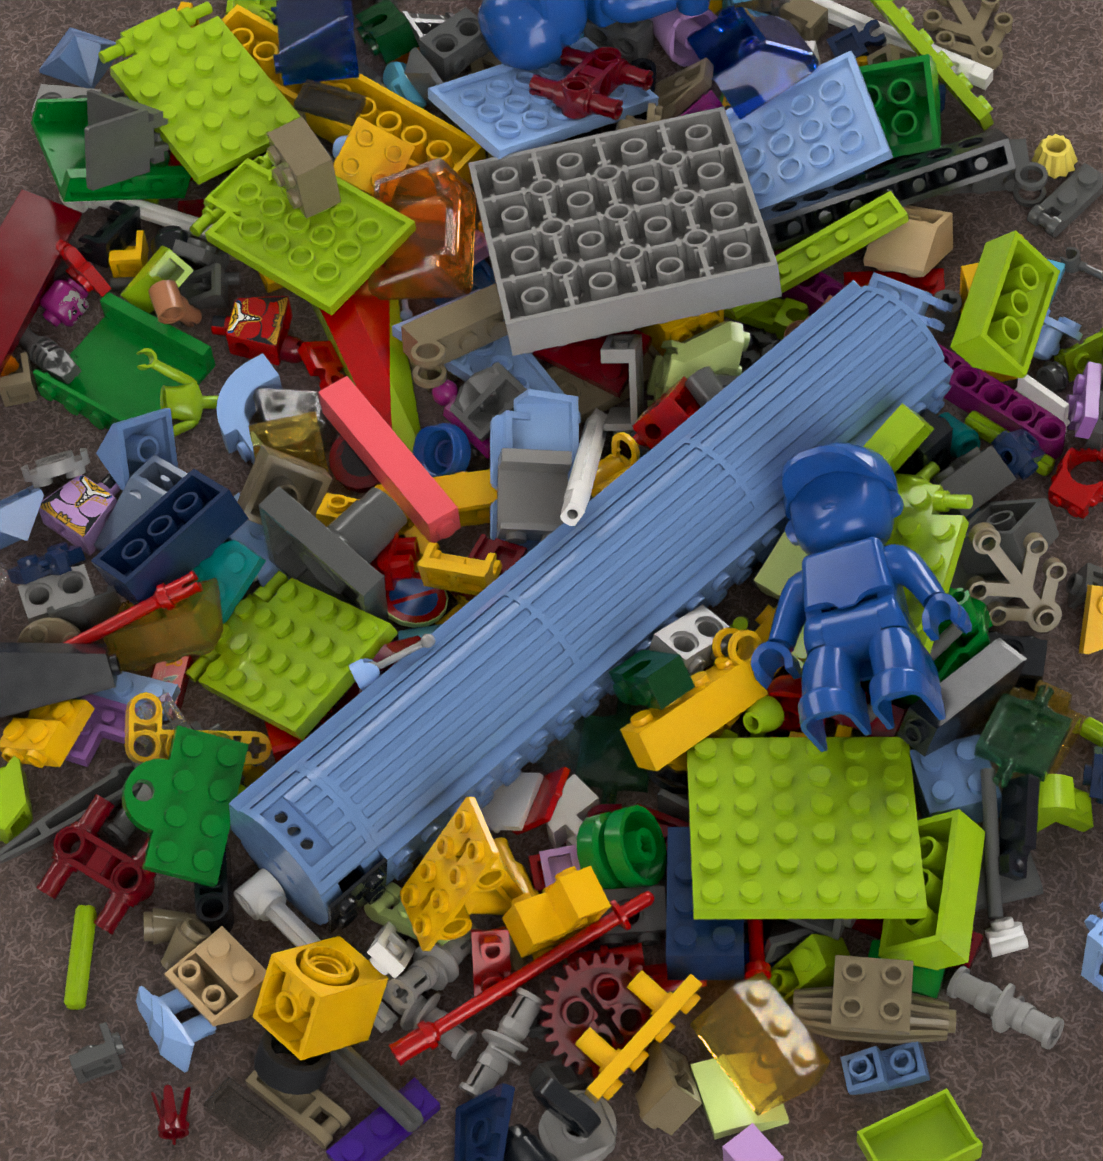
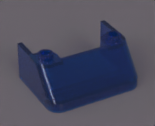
[686,6,819,120]

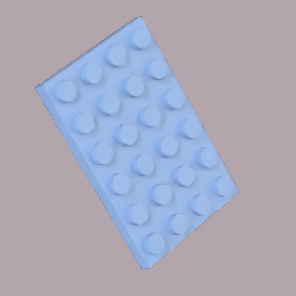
[428,37,659,159]
[725,51,893,209]

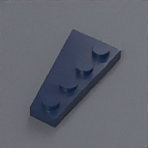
[454,1083,515,1161]

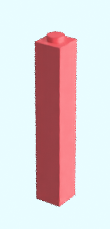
[318,376,461,543]

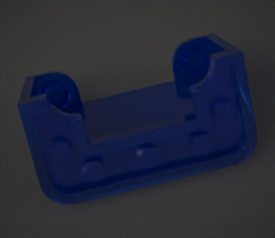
[271,0,359,85]

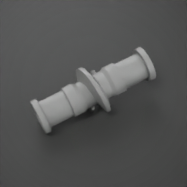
[387,925,477,1009]
[947,966,1064,1050]
[382,973,477,1060]
[459,987,546,1098]

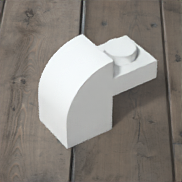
[546,774,599,848]

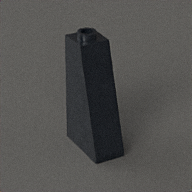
[897,638,1027,757]
[0,642,122,718]

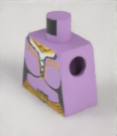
[39,473,121,555]

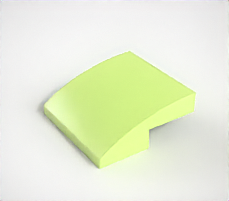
[690,1052,789,1140]

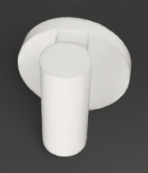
[985,917,1029,958]

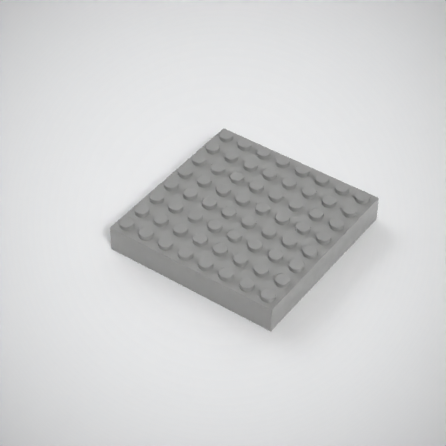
[468,106,782,356]

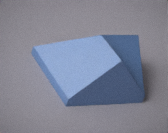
[39,27,116,89]
[96,408,178,490]
[0,485,44,550]

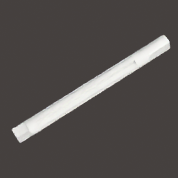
[779,0,994,90]
[560,408,607,526]

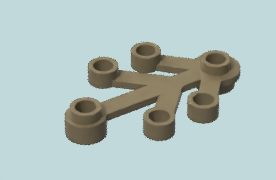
[923,0,1013,70]
[965,522,1067,632]

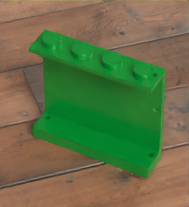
[31,97,191,202]
[33,292,216,430]

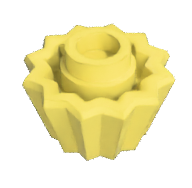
[1031,134,1078,179]

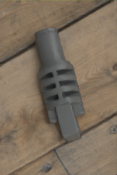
[18,327,81,384]

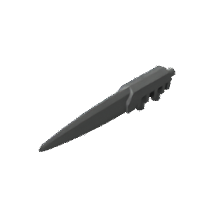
[0,720,223,864]

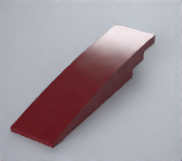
[0,189,82,375]

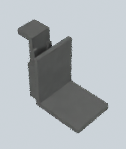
[84,89,169,191]

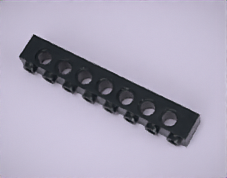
[759,128,1016,252]

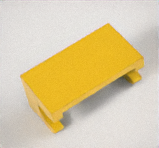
[417,542,502,595]

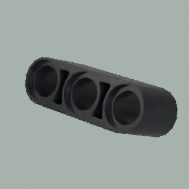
[194,843,234,934]

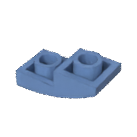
[840,1041,930,1095]

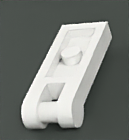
[367,921,416,979]

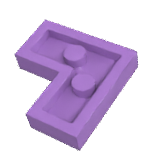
[1065,361,1102,439]
[65,694,150,767]

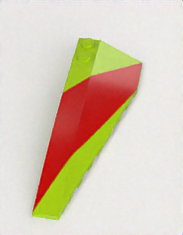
[310,272,421,454]

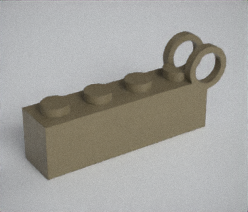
[401,283,508,388]

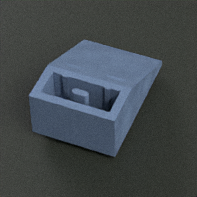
[94,454,188,551]

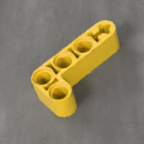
[125,692,272,766]

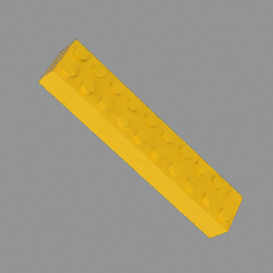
[221,4,486,205]

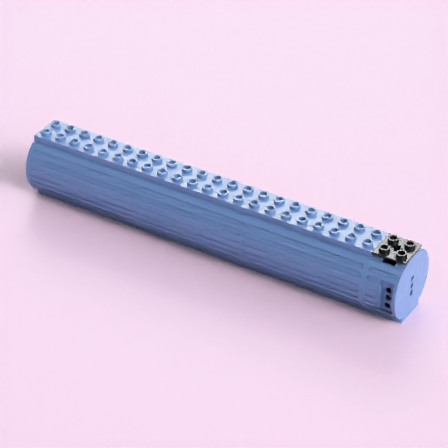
[229,280,954,933]

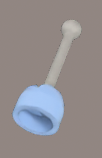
[349,634,435,691]

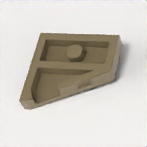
[655,57,714,120]

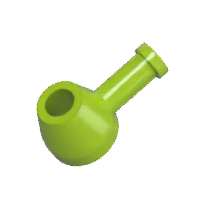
[743,695,784,738]

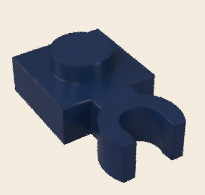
[826,19,887,58]

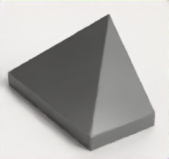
[764,919,823,963]

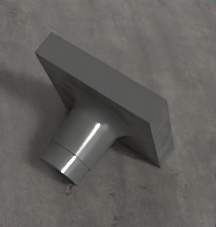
[258,486,407,622]

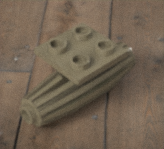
[791,955,956,1045]

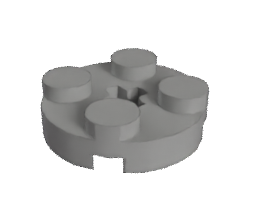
[21,448,91,488]
[538,1090,617,1161]

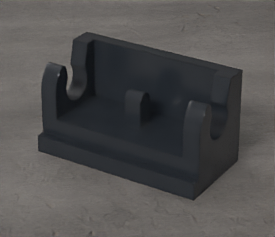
[77,202,141,269]

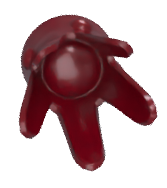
[151,1084,191,1145]

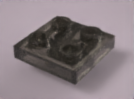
[253,388,334,451]

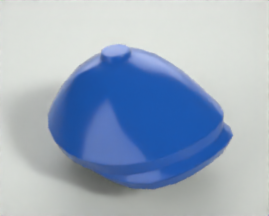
[413,423,471,477]

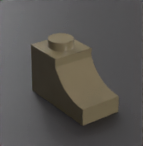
[635,1041,702,1136]

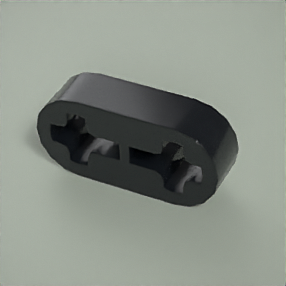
[532,1076,601,1138]

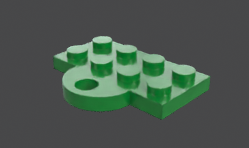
[122,725,249,887]

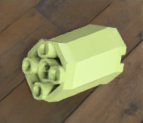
[647,321,750,407]

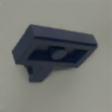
[7,542,85,585]

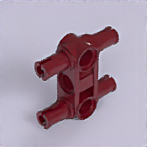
[529,46,653,121]
[36,794,157,935]

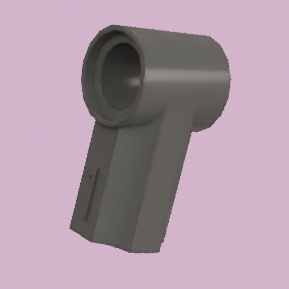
[685,366,739,408]

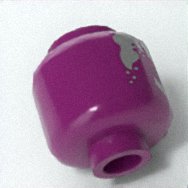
[40,278,89,328]

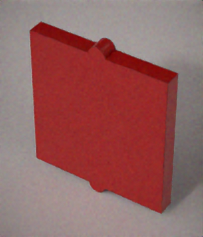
[512,766,570,835]

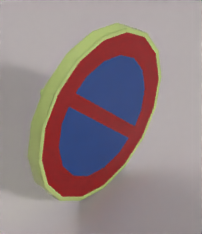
[386,570,449,628]

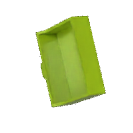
[863,403,934,474]
[857,1088,983,1161]

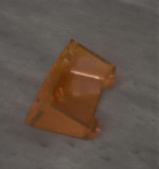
[368,157,476,300]

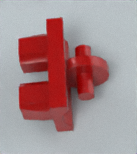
[370,532,420,591]
[470,927,512,997]

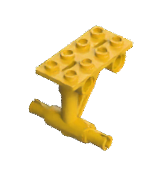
[400,797,553,959]

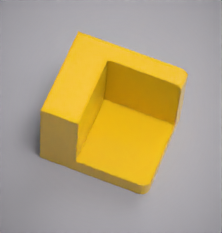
[109,230,149,278]

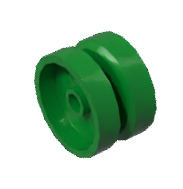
[577,805,667,890]

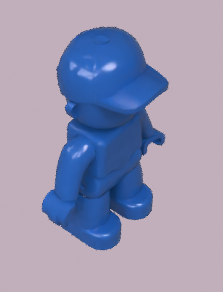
[478,0,710,70]
[751,442,972,752]

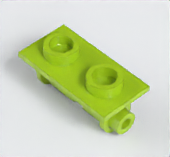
[1054,328,1103,382]

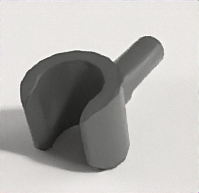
[1061,247,1103,281]

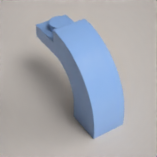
[217,353,283,464]

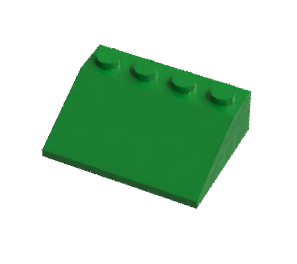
[859,54,941,159]

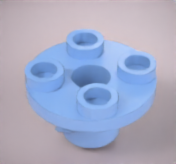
[1033,309,1083,360]

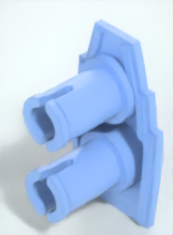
[136,986,216,1073]

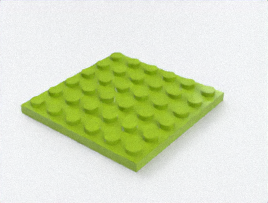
[686,737,927,919]

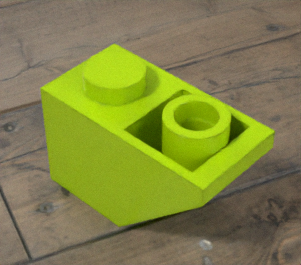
[120,245,194,313]
[0,756,33,844]
[765,934,850,1008]

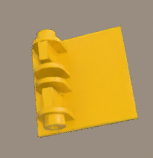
[333,117,415,204]

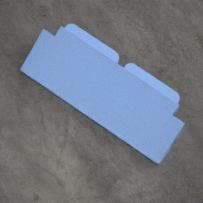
[490,389,579,552]

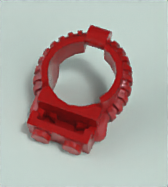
[1048,447,1103,520]

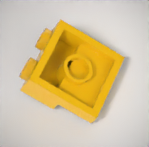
[0,699,95,768]

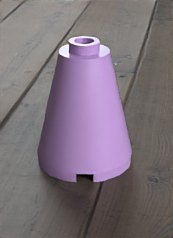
[648,7,721,67]

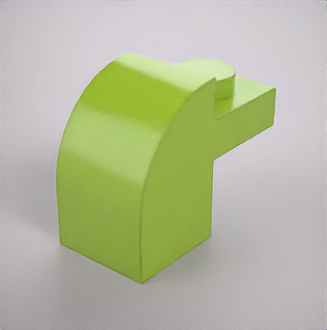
[1036,774,1094,832]

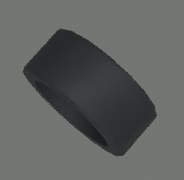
[254,1030,331,1095]

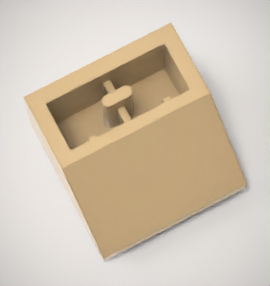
[863,205,953,278]
[164,926,266,1026]

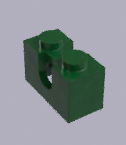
[355,0,419,64]
[609,649,695,710]

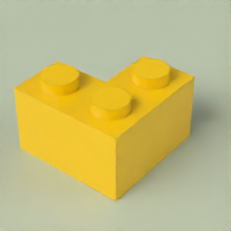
[502,866,611,958]

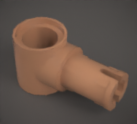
[148,280,202,327]

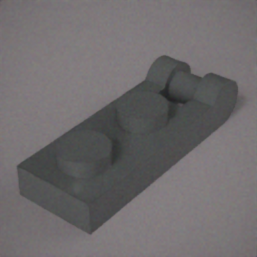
[1027,163,1103,238]

